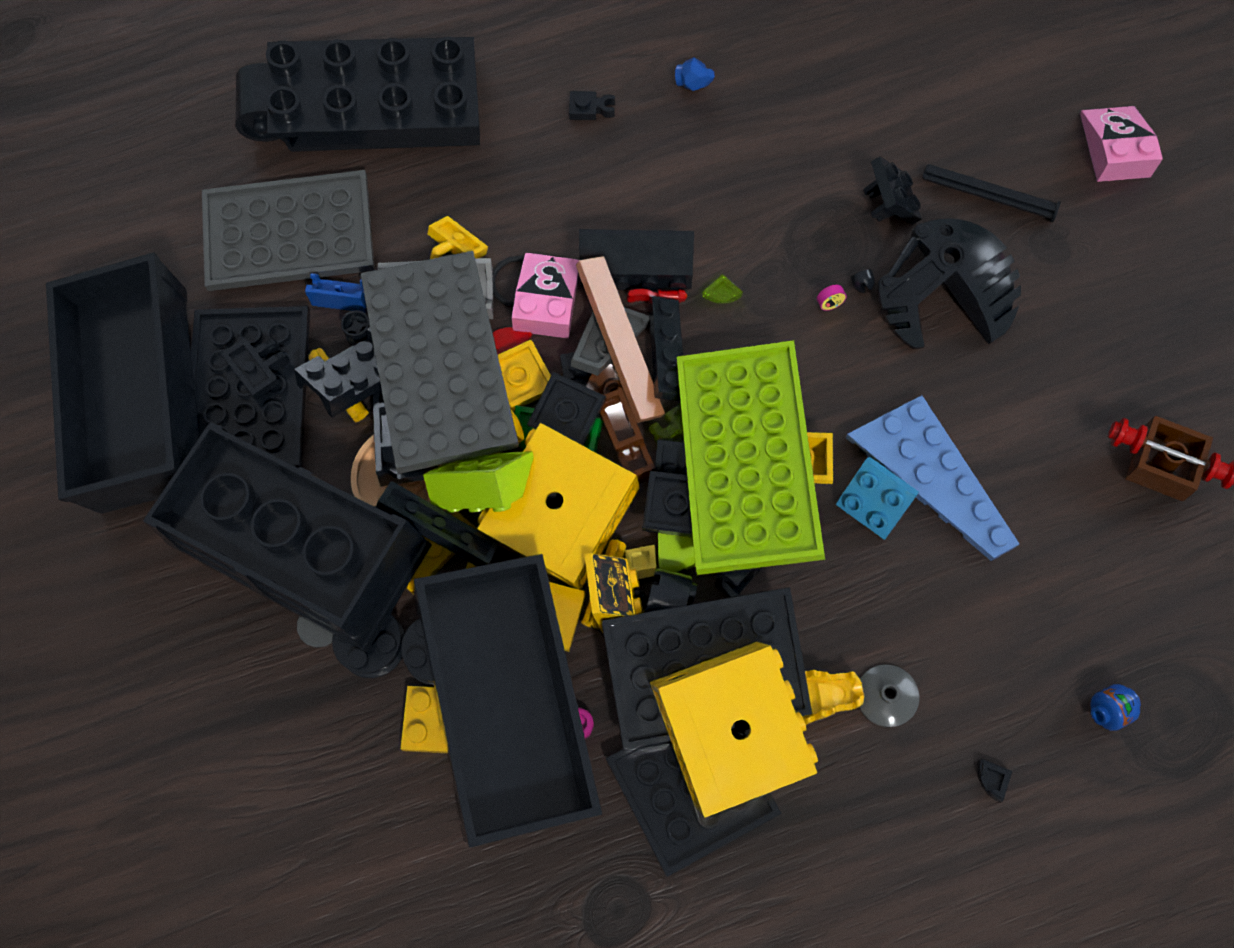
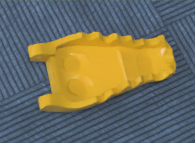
[802,670,864,725]

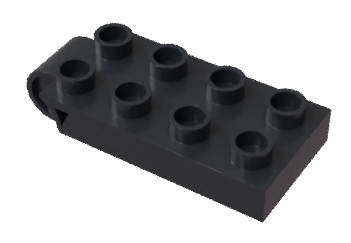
[235,37,480,152]

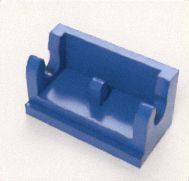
[305,273,367,313]

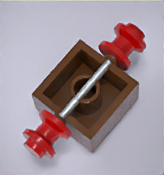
[1108,416,1234,501]

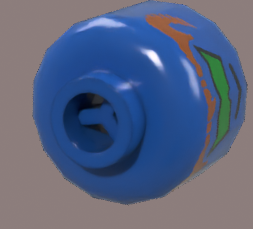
[1090,684,1141,731]

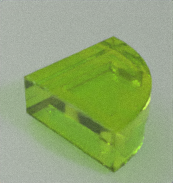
[703,274,743,304]

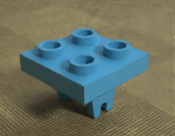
[835,456,919,540]

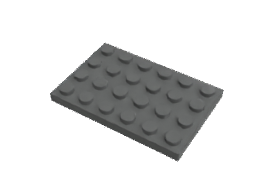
[202,170,375,291]

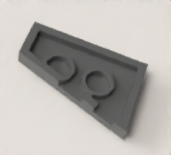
[571,307,650,376]

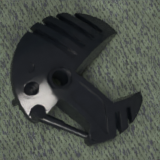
[878,218,1021,349]

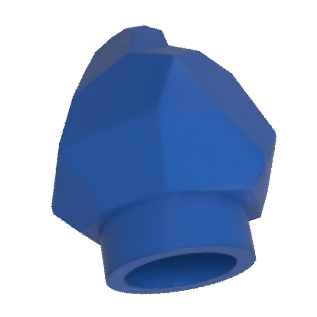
[675,57,715,91]

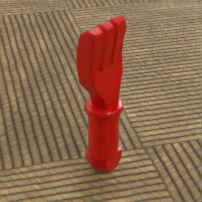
[627,289,687,303]

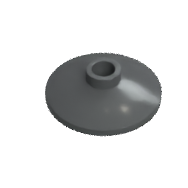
[859,665,919,728]

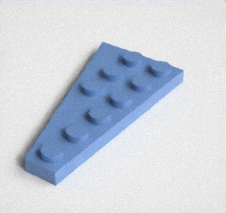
[846,395,1019,561]

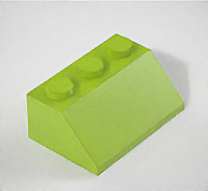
[423,451,534,513]

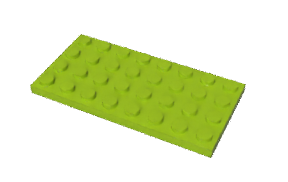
[677,340,825,575]

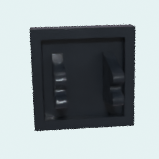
[863,156,922,225]

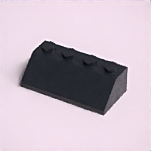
[579,229,694,291]

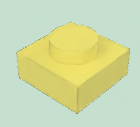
[625,545,658,579]

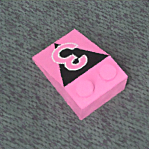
[1080,106,1163,182]
[512,253,579,339]

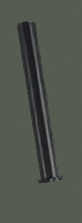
[923,164,1061,223]

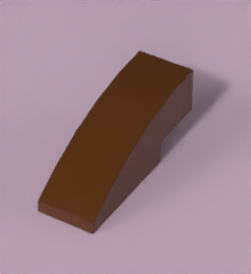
[600,388,655,483]

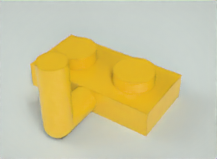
[427,216,488,259]

